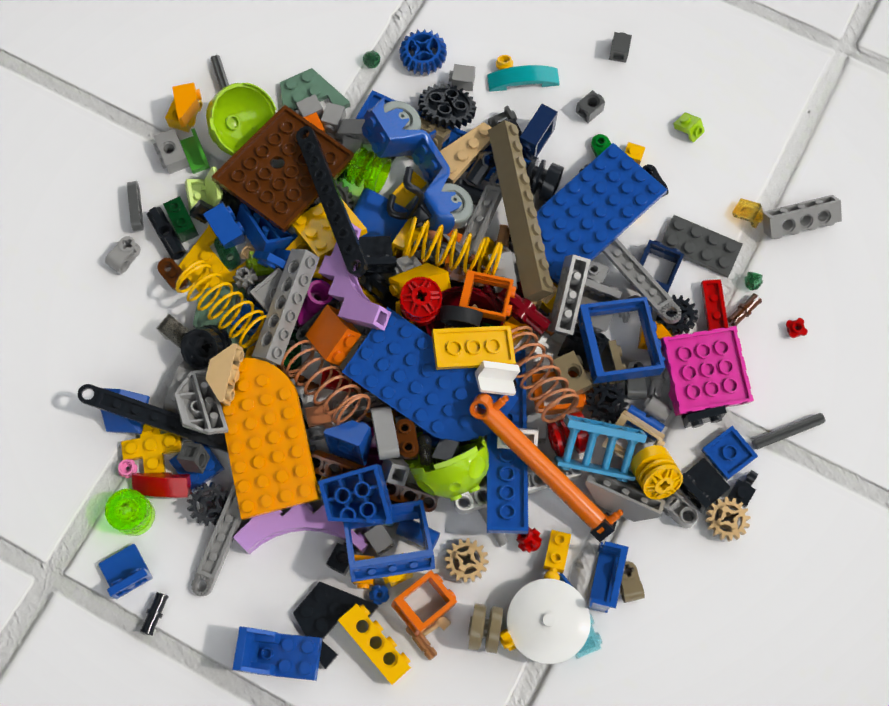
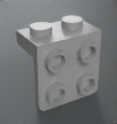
[488,246,520,293]
[576,278,622,332]

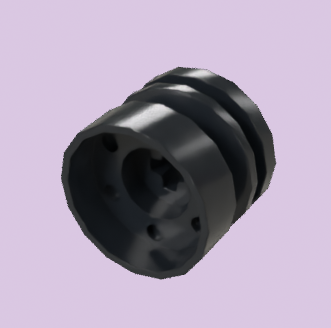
[526,156,564,202]
[181,324,232,369]

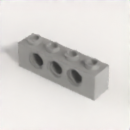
[762,195,842,239]
[547,254,591,336]

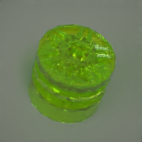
[346,147,391,193]
[105,489,155,536]

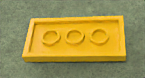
[431,326,516,370]

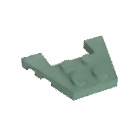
[280,68,350,111]
[193,281,260,353]

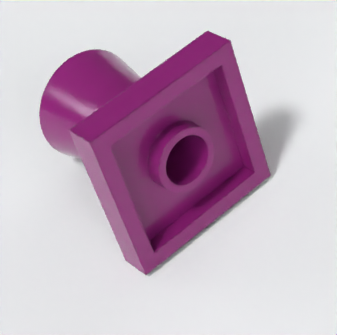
[296,280,333,327]

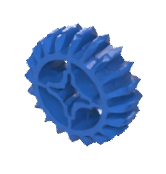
[399,29,447,76]

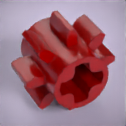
[516,527,542,553]

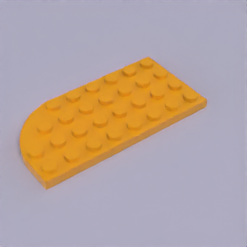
[220,358,320,520]

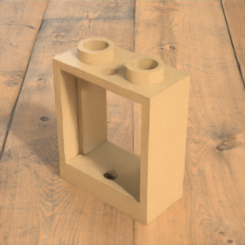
[601,410,666,461]

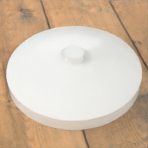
[507,579,590,664]

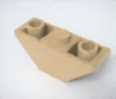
[205,343,244,406]

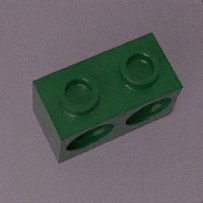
[163,196,199,243]

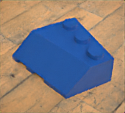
[318,464,393,524]

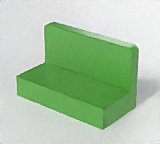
[180,128,210,174]

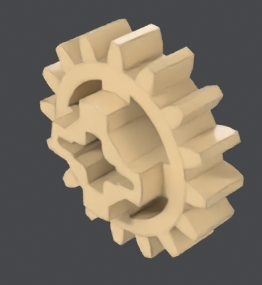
[705,497,751,542]
[445,538,489,583]

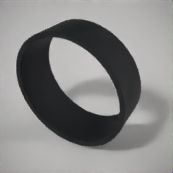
[440,305,483,328]

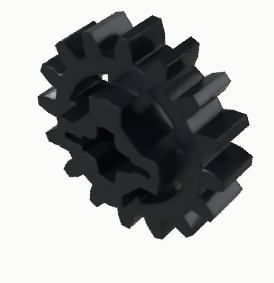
[656,295,698,336]
[586,382,629,424]
[187,482,228,526]

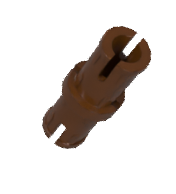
[727,293,762,326]

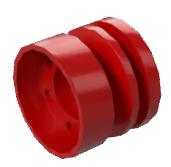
[400,277,442,326]
[547,410,589,457]

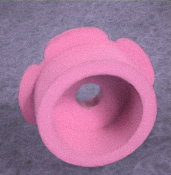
[118,459,138,478]

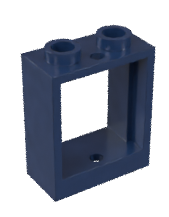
[519,104,558,161]
[630,240,684,293]

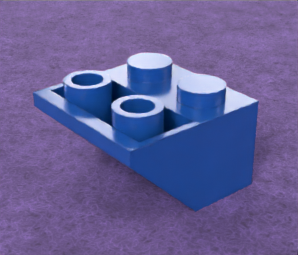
[203,202,246,249]

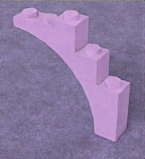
[318,223,391,331]
[233,503,368,554]

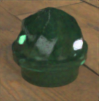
[363,50,380,68]
[744,272,763,290]

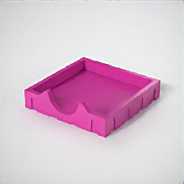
[660,326,754,416]

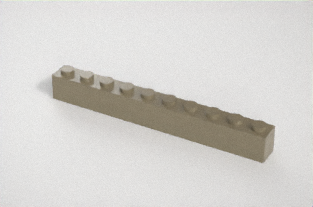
[488,120,554,302]

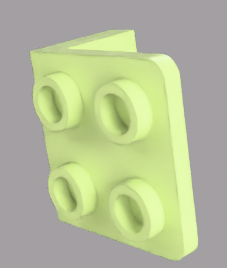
[185,166,223,213]

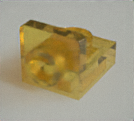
[732,198,763,228]

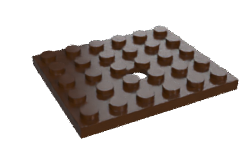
[211,105,356,233]

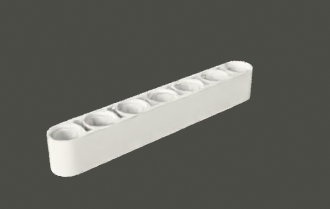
[454,457,585,514]

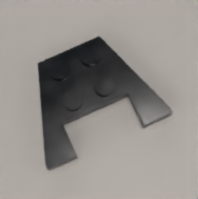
[293,582,379,669]

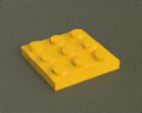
[291,200,368,261]

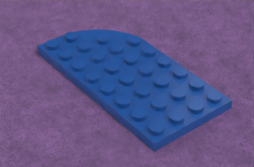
[537,143,667,286]
[342,307,519,442]

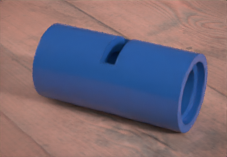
[626,405,665,442]
[396,520,440,549]

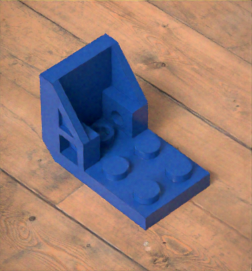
[232,626,323,681]

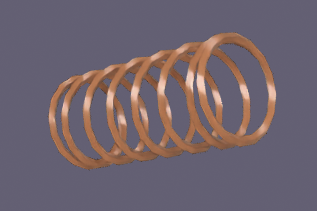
[511,326,579,423]
[280,340,371,425]

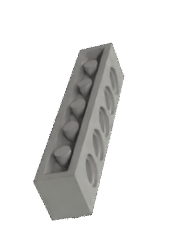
[252,249,320,365]

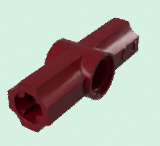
[496,288,552,336]

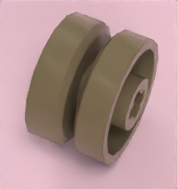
[468,603,503,654]

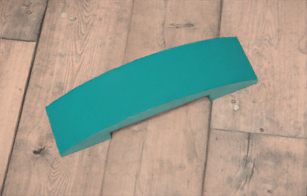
[487,65,560,92]

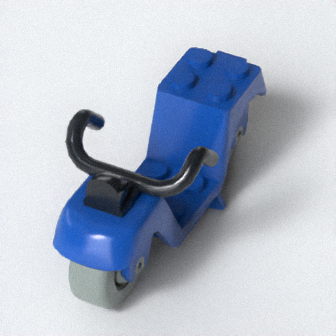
[362,98,473,234]

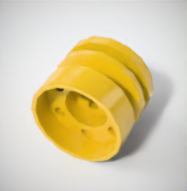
[630,445,683,500]

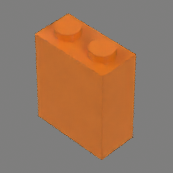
[305,305,361,366]

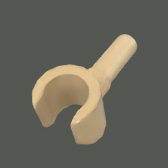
[423,617,451,636]

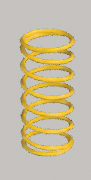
[402,216,503,275]
[175,260,267,348]

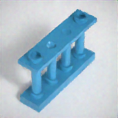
[554,414,647,482]

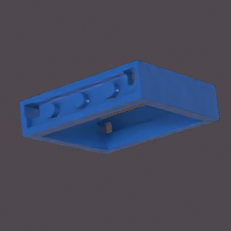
[577,297,666,384]
[343,500,435,582]

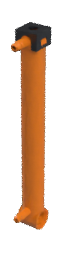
[470,393,623,542]

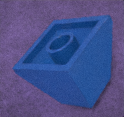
[101,388,150,434]
[323,420,373,466]

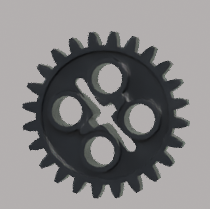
[418,83,477,130]

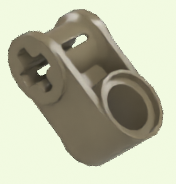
[620,561,645,603]

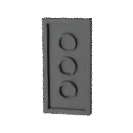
[661,215,743,278]

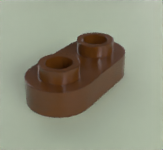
[157,258,189,291]
[395,419,419,459]

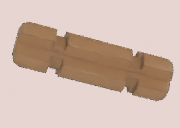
[406,626,437,660]

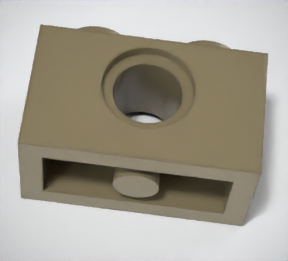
[552,350,592,399]

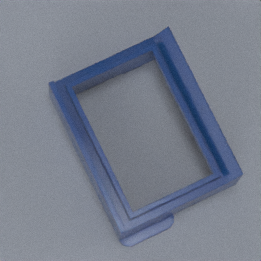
[588,541,629,613]

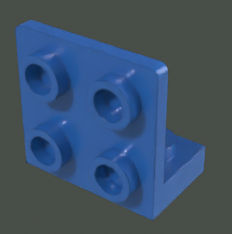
[99,544,153,599]

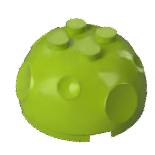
[206,83,277,156]
[409,436,489,501]

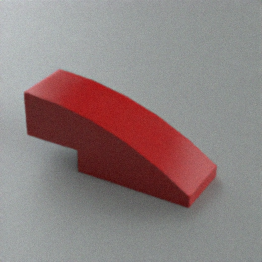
[132,472,191,498]

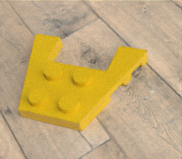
[178,225,247,292]

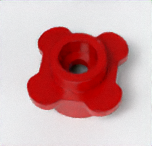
[786,318,808,338]

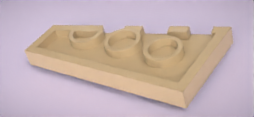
[440,122,492,184]

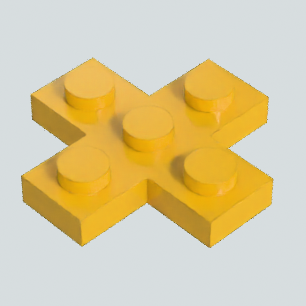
[121,425,182,473]

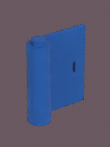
[352,188,408,244]

